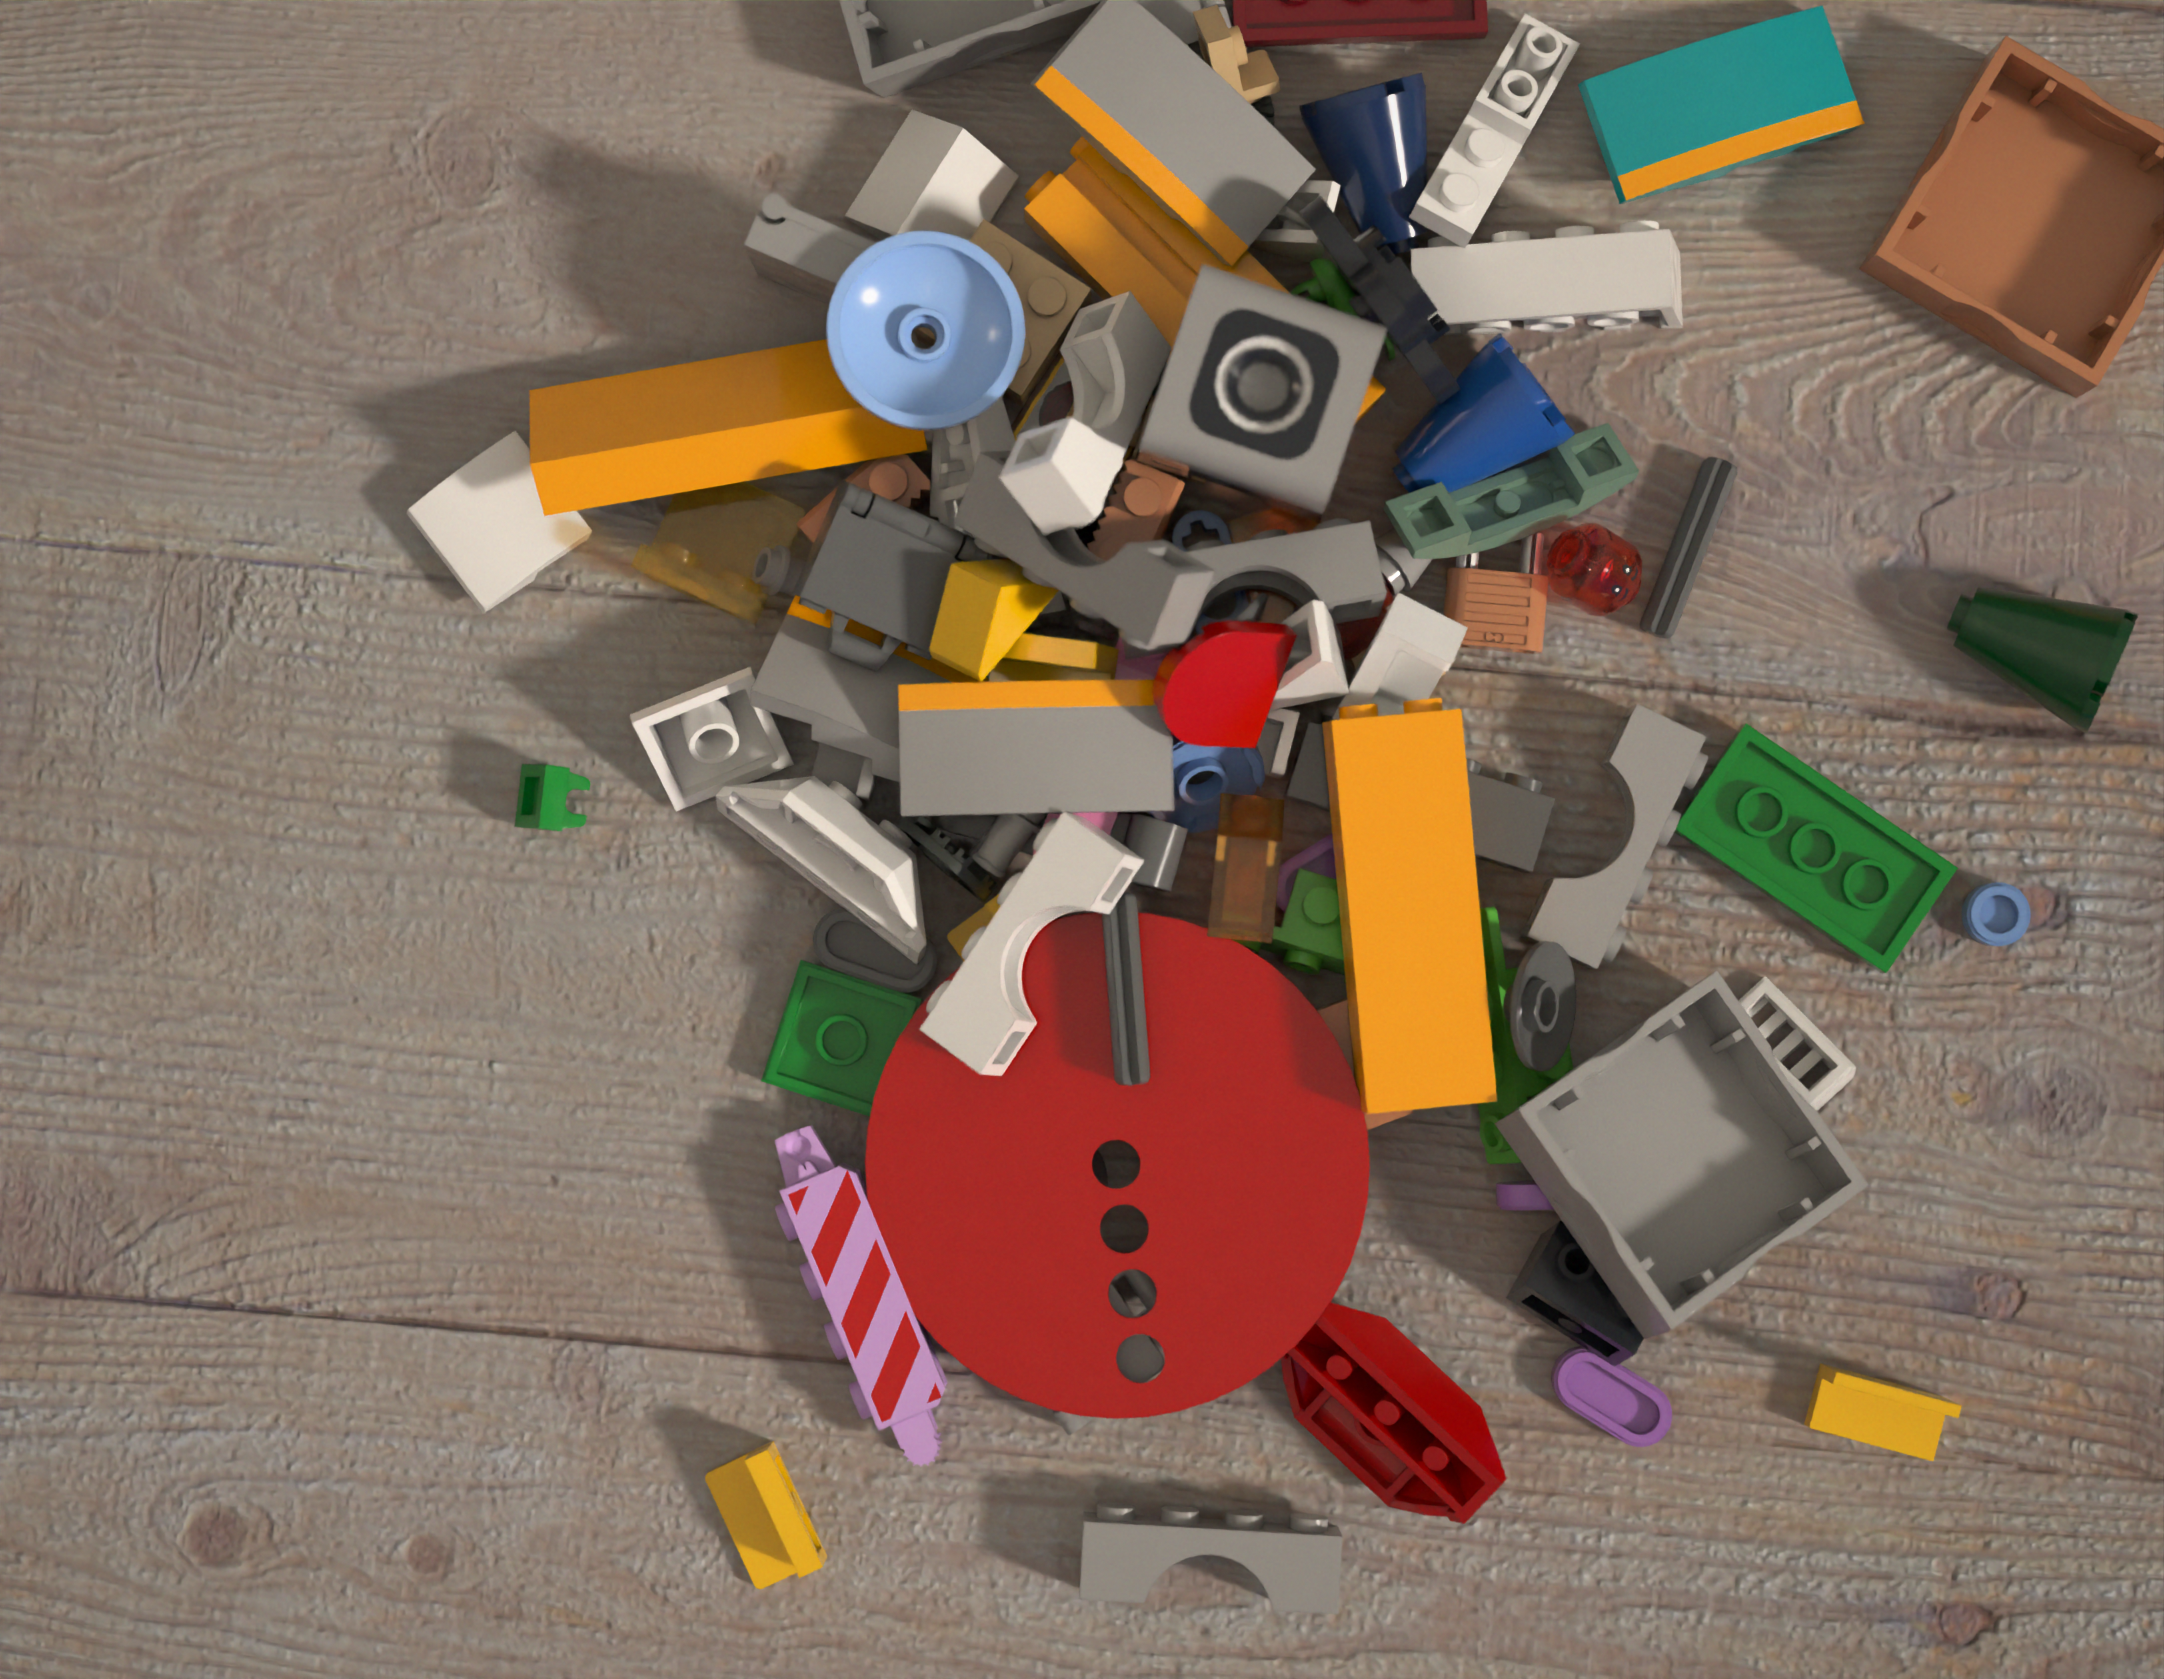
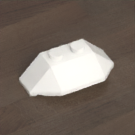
[715,776,927,965]

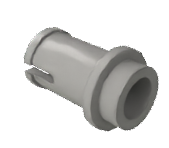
[752,545,806,597]
[969,814,1047,878]

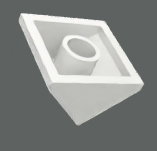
[845,109,1019,241]
[630,667,794,812]

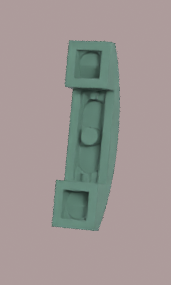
[1383,423,1639,559]

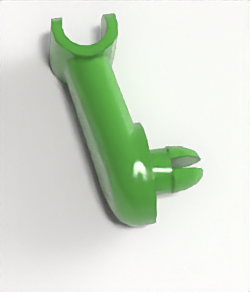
[1290,258,1395,361]

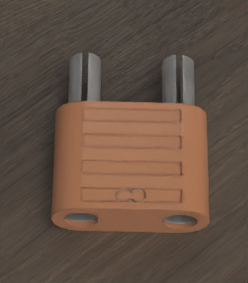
[1444,532,1549,654]

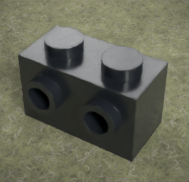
[1506,1220,1644,1367]

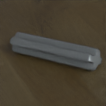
[1640,457,1737,639]
[1102,892,1150,1086]

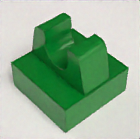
[515,764,590,831]

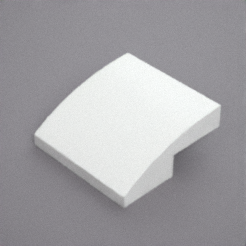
[406,431,592,614]

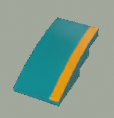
[1578,5,1865,204]

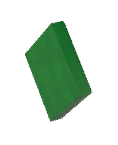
[761,960,923,1117]

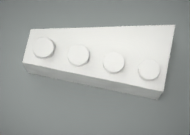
[1411,221,1683,335]

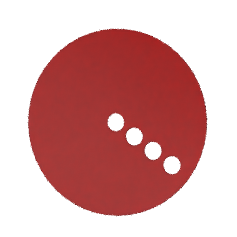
[865,912,1370,1419]

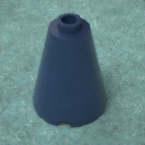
[1299,72,1428,254]

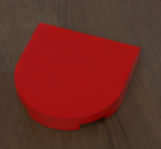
[1152,621,1297,748]

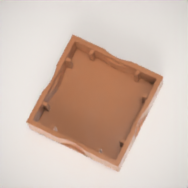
[1859,36,2164,398]

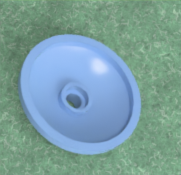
[826,231,1025,430]

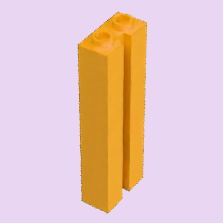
[1024,136,1386,426]
[529,339,927,516]
[1322,698,1497,1114]

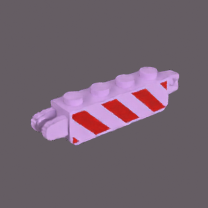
[775,1125,948,1467]

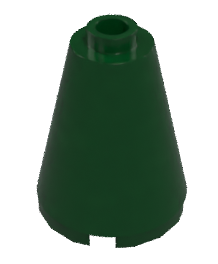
[1946,587,2138,733]

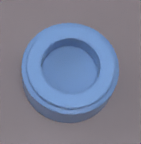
[1961,882,2031,946]

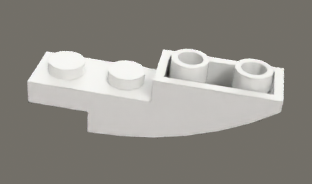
[1409,13,1580,249]

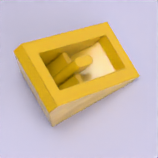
[929,558,1059,682]

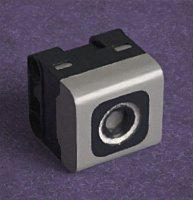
[1135,264,1387,523]

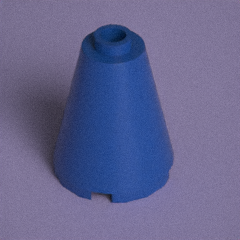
[1392,333,1575,493]

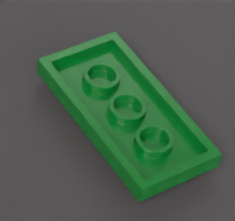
[1674,723,1958,973]

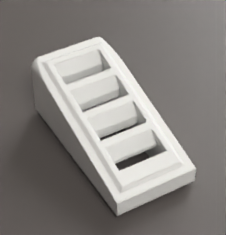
[1738,976,1856,1111]

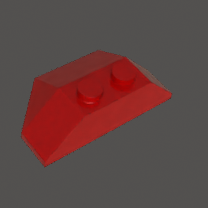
[1281,1302,1507,1524]

